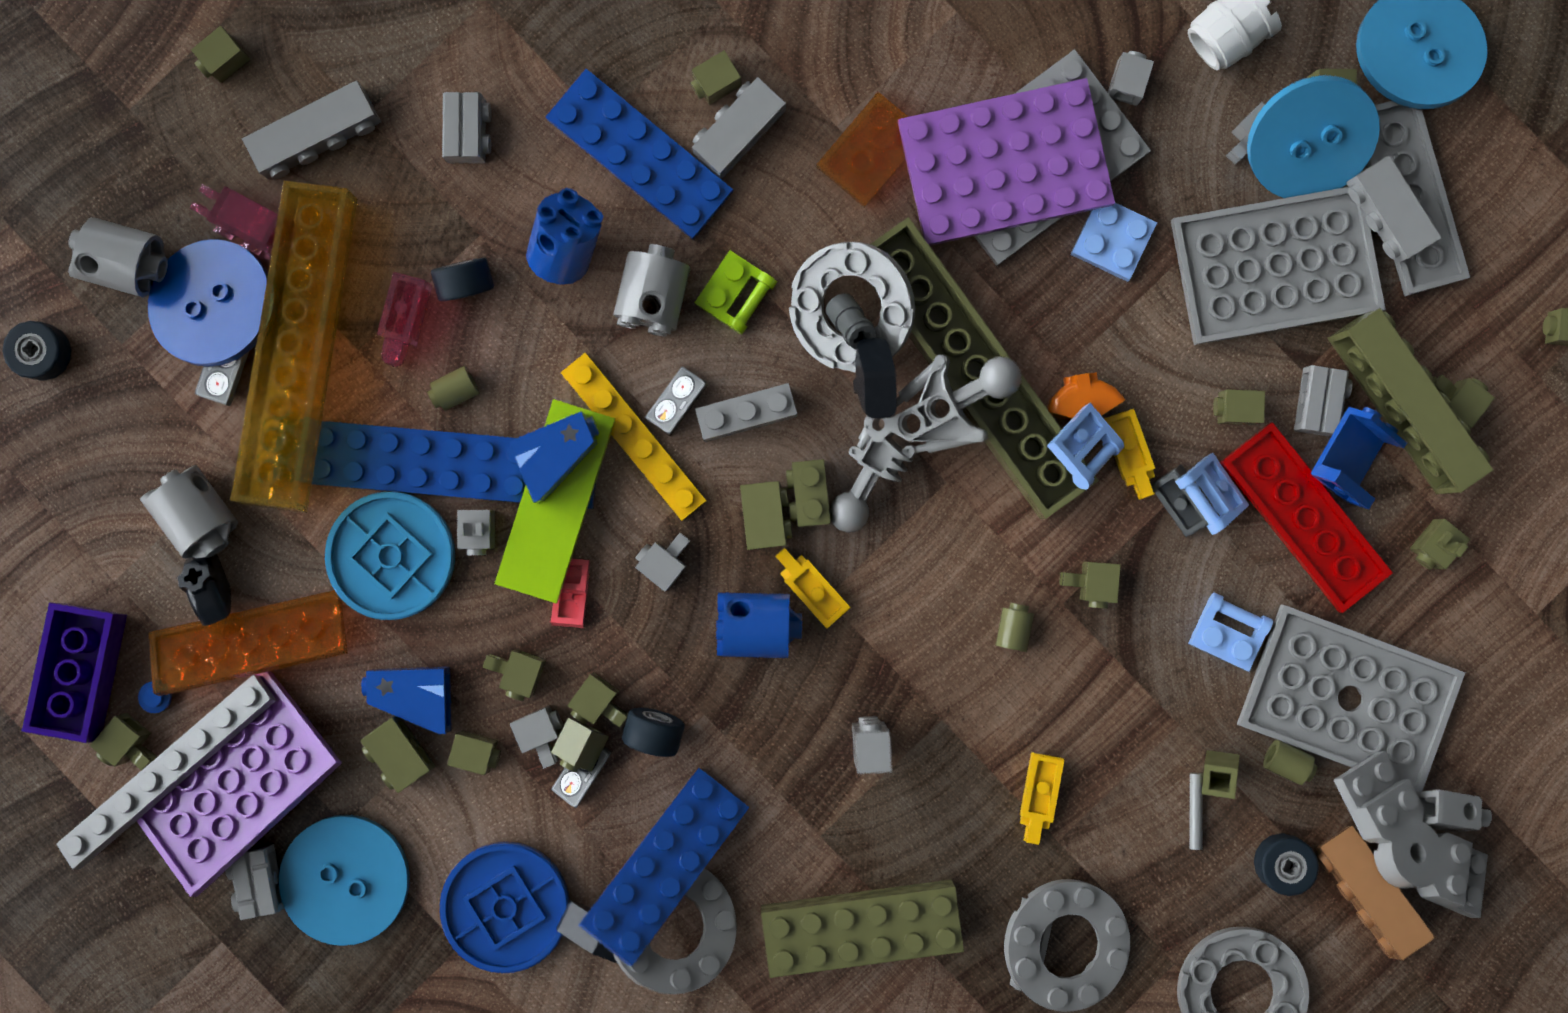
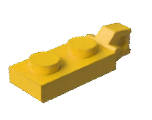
[1104,408,1155,500]
[775,548,851,629]
[1020,752,1064,845]

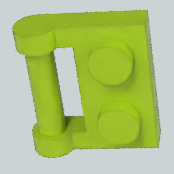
[694,250,777,335]

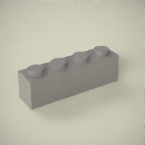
[242,80,381,180]

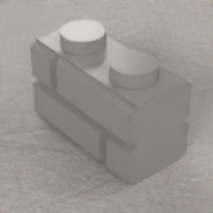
[442,92,491,164]
[1294,365,1352,436]
[225,844,284,920]

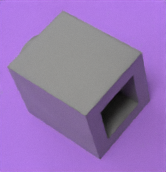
[1107,51,1154,106]

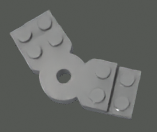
[1334,751,1488,918]

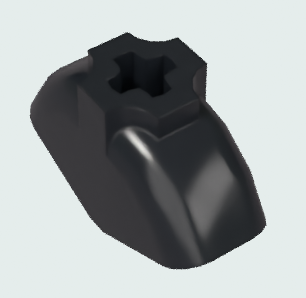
[853,338,897,419]
[177,554,231,626]

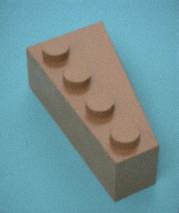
[1315,825,1435,960]

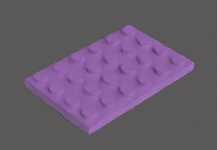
[898,78,1115,246]
[137,667,342,897]

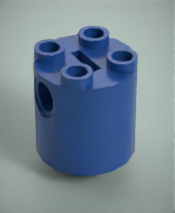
[526,188,603,285]
[716,592,802,658]

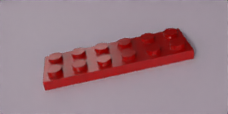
[1220,422,1393,613]

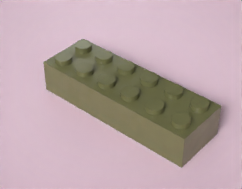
[1327,308,1493,494]
[761,879,964,978]

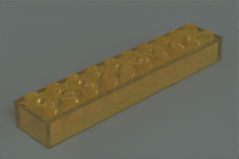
[231,181,358,513]

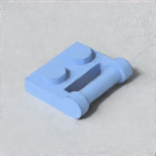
[1047,403,1124,490]
[1175,453,1249,535]
[1188,592,1273,672]

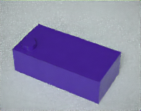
[21,602,127,743]

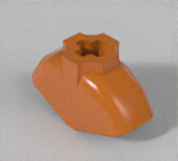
[1047,372,1126,421]

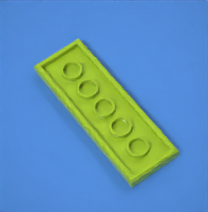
[494,399,616,603]

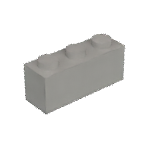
[692,77,786,180]
[1346,155,1442,264]
[695,383,797,442]
[852,716,892,774]

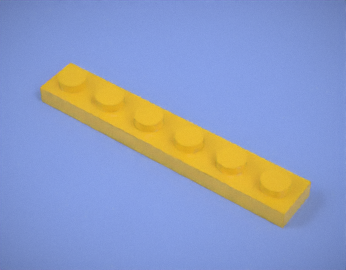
[560,353,707,521]

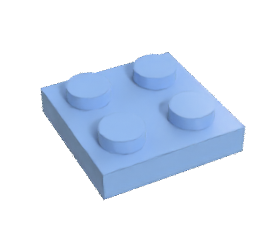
[1070,203,1157,282]

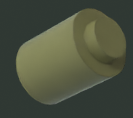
[427,365,480,411]
[995,603,1034,652]
[1263,739,1317,785]

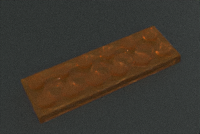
[148,590,348,696]

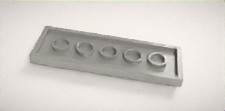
[1367,101,1471,297]

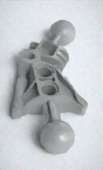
[829,355,1021,533]

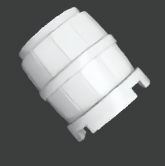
[1188,0,1282,70]

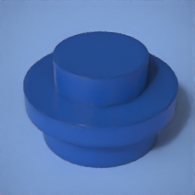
[138,681,172,713]

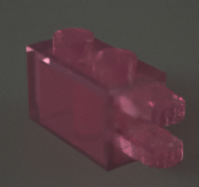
[190,184,290,256]
[377,272,433,368]

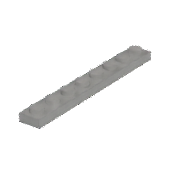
[57,674,277,870]

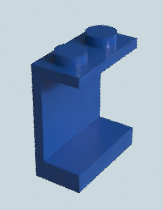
[1310,407,1407,510]

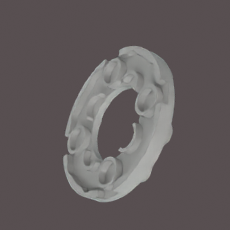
[789,241,915,372]
[613,868,737,994]
[1004,879,1130,1012]
[1177,926,1309,1013]

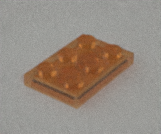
[816,92,908,208]

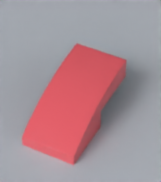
[551,559,590,628]

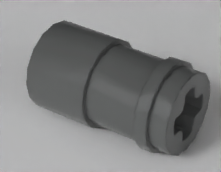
[826,293,876,350]

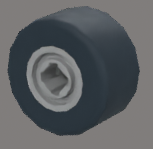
[431,258,494,301]
[2,321,72,381]
[622,707,685,757]
[1254,833,1319,896]

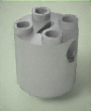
[69,217,168,297]
[613,244,690,337]
[140,465,238,559]

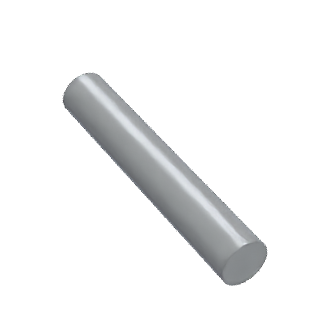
[1189,773,1203,850]

